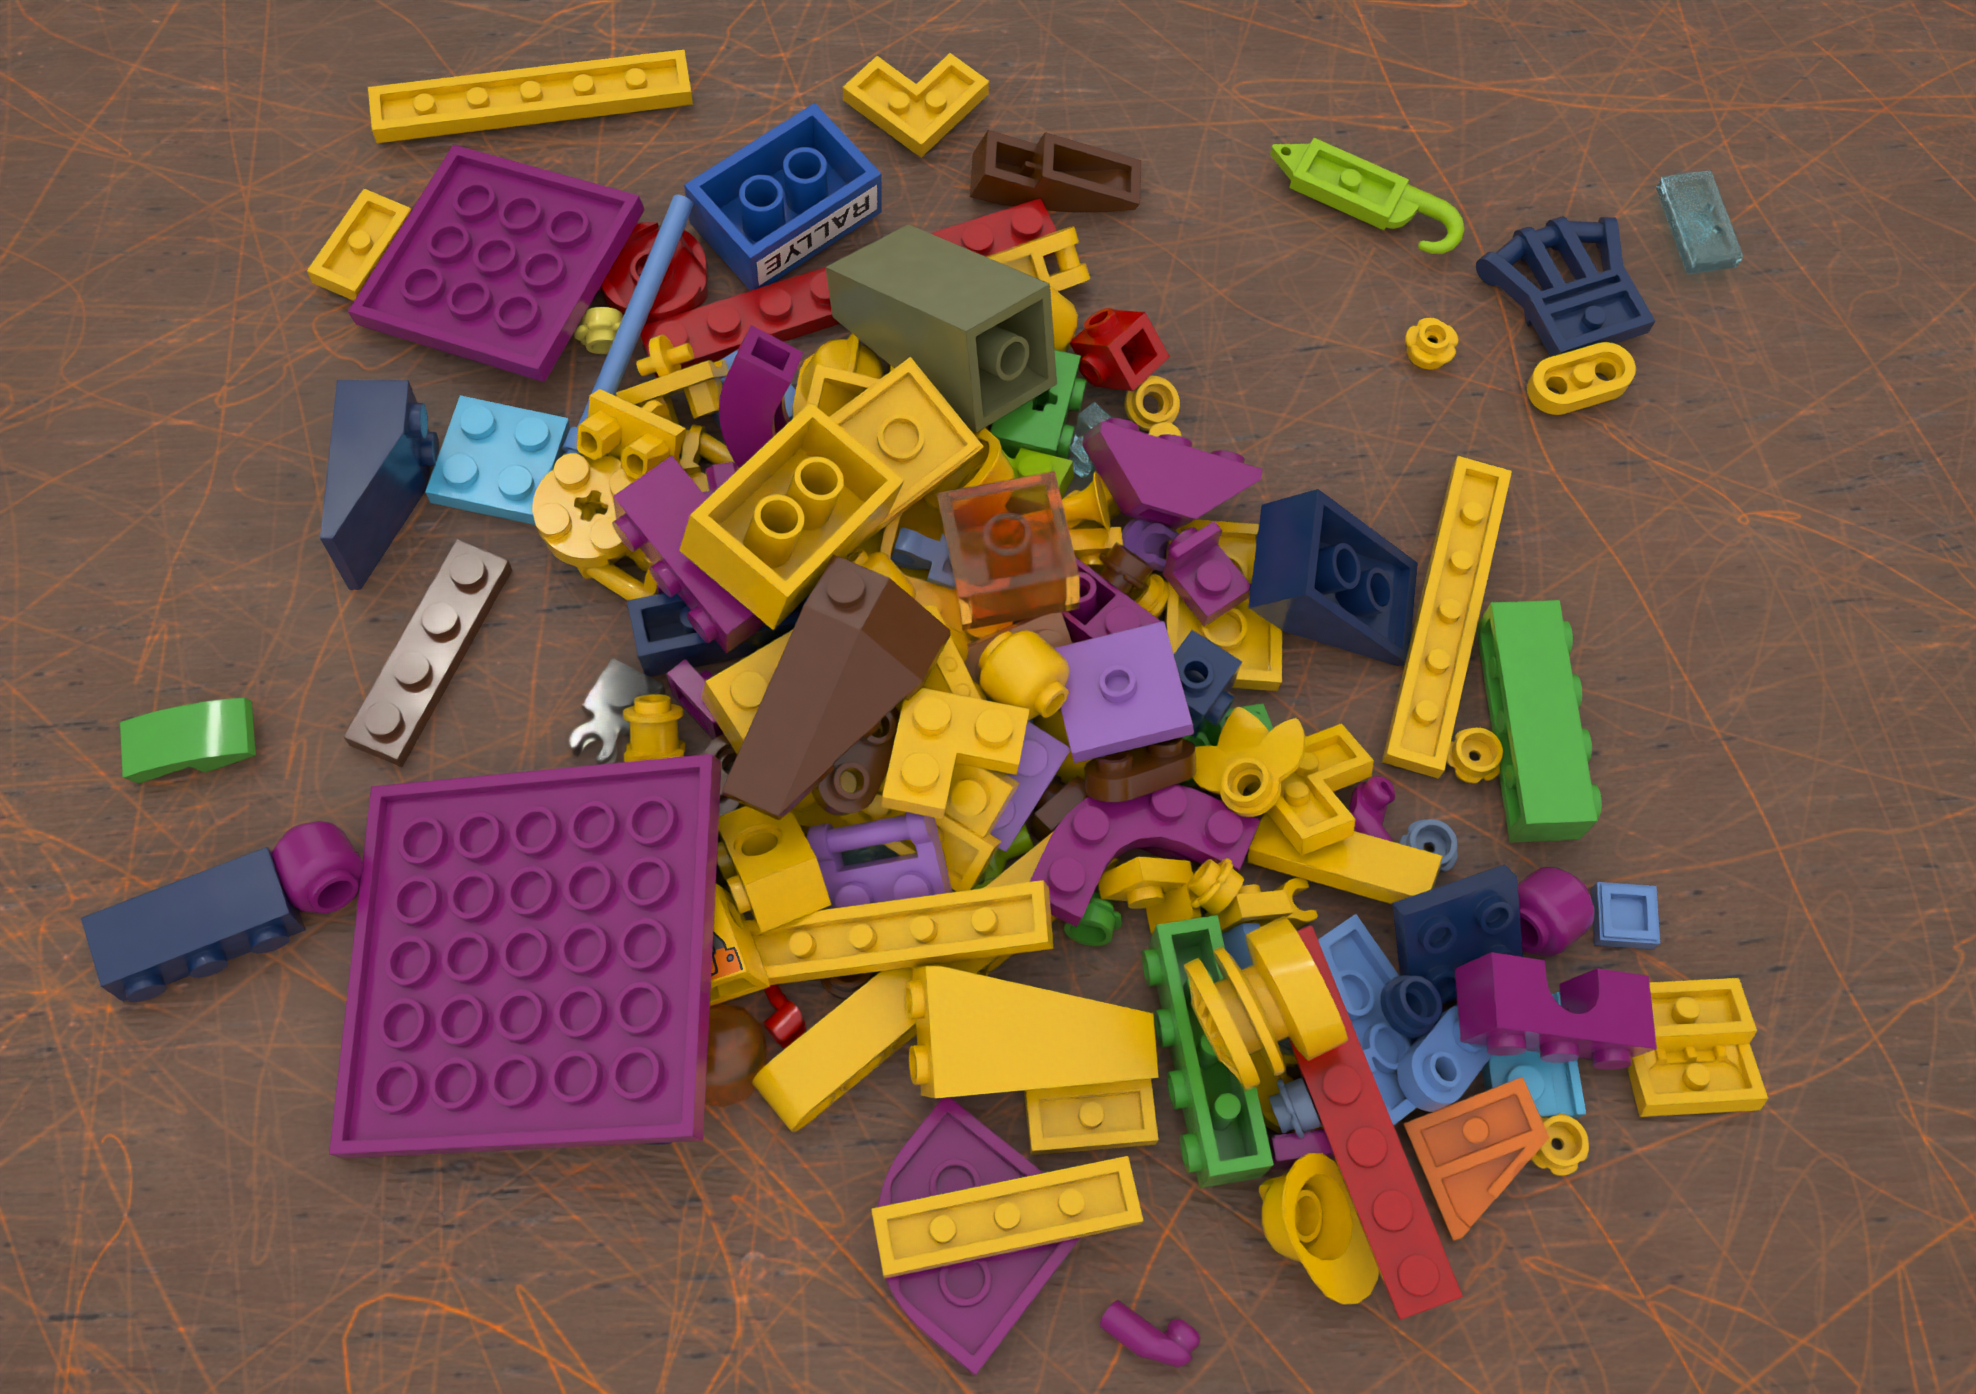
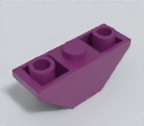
[1082,418,1263,530]

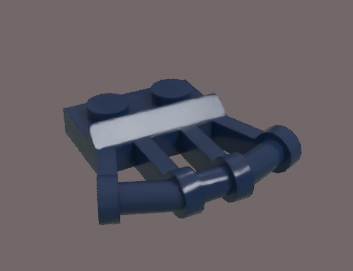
[1475,216,1655,357]

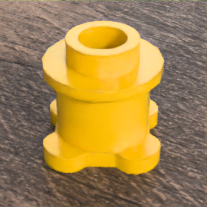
[623,694,686,762]

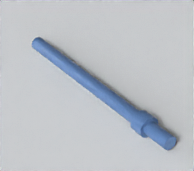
[562,195,694,456]

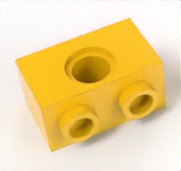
[717,806,831,933]

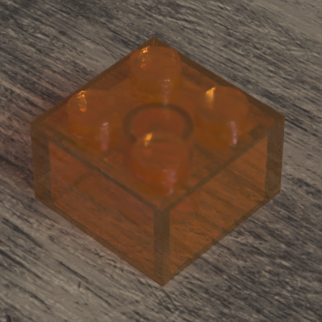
[937,471,1080,631]

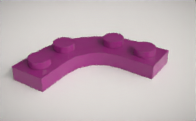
[1029,784,1260,927]

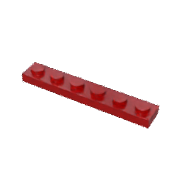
[1287,925,1463,1321]

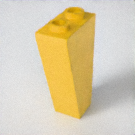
[904,966,1159,1098]

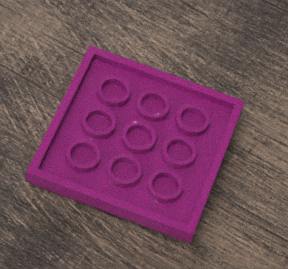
[348,144,645,382]

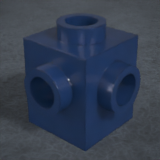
[1174,630,1242,739]

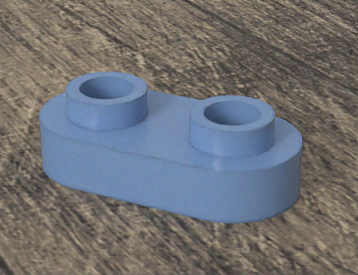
[1397,1005,1492,1112]

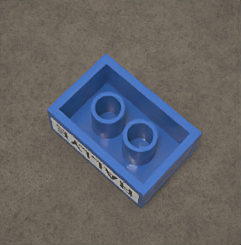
[684,103,882,291]

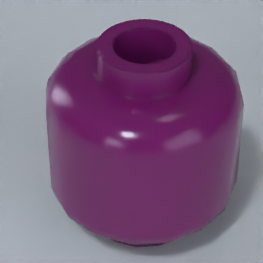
[271,821,364,913]
[1518,867,1594,957]

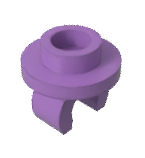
[1122,518,1179,572]

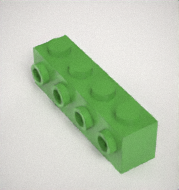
[1476,600,1602,843]
[1141,915,1274,1189]

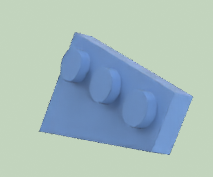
[1318,914,1441,1126]

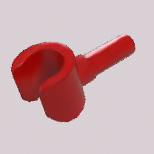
[763,984,806,1049]

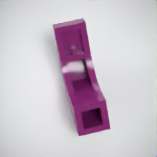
[719,325,803,469]

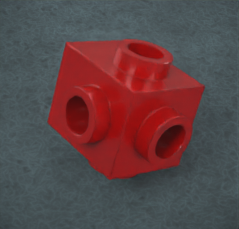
[1069,308,1170,391]

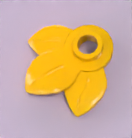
[1192,707,1306,817]

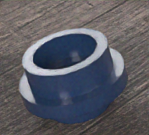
[1380,975,1442,1038]

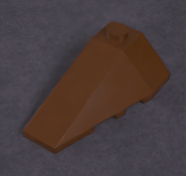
[722,554,951,821]

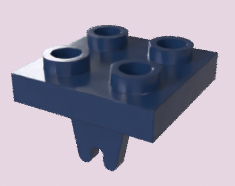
[1392,864,1523,1004]

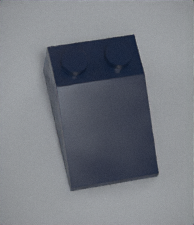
[320,380,439,590]
[1249,489,1418,666]

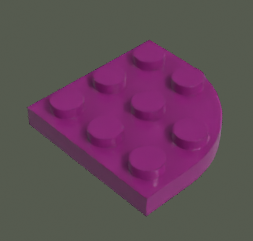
[876,1097,1081,1377]

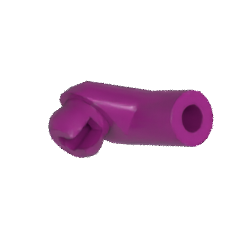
[1349,776,1395,842]

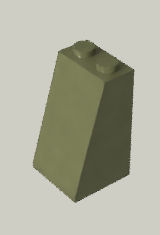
[825,224,1057,433]

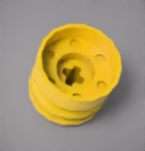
[1184,916,1348,1091]

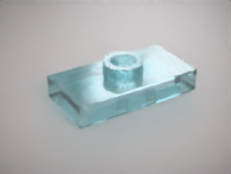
[1656,170,1744,274]

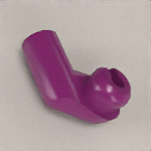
[1100,1300,1200,1368]

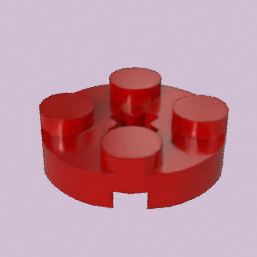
[600,222,708,324]

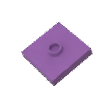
[1054,621,1194,763]

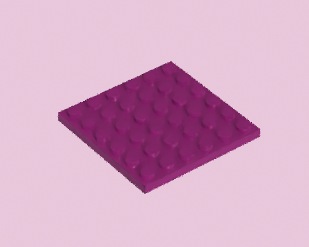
[329,754,722,1158]

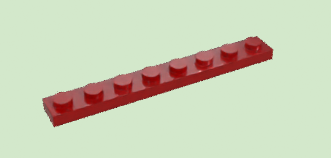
[639,198,1057,379]

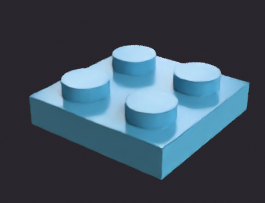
[425,395,571,525]

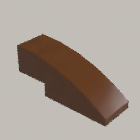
[970,130,1142,212]

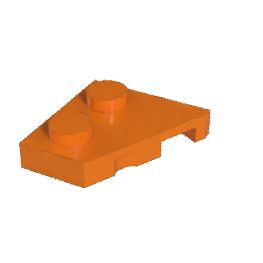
[1404,1077,1550,1241]

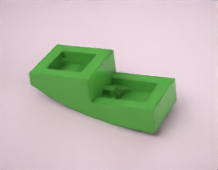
[120,697,256,784]

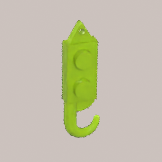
[1270,138,1465,254]

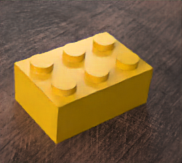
[679,402,905,630]

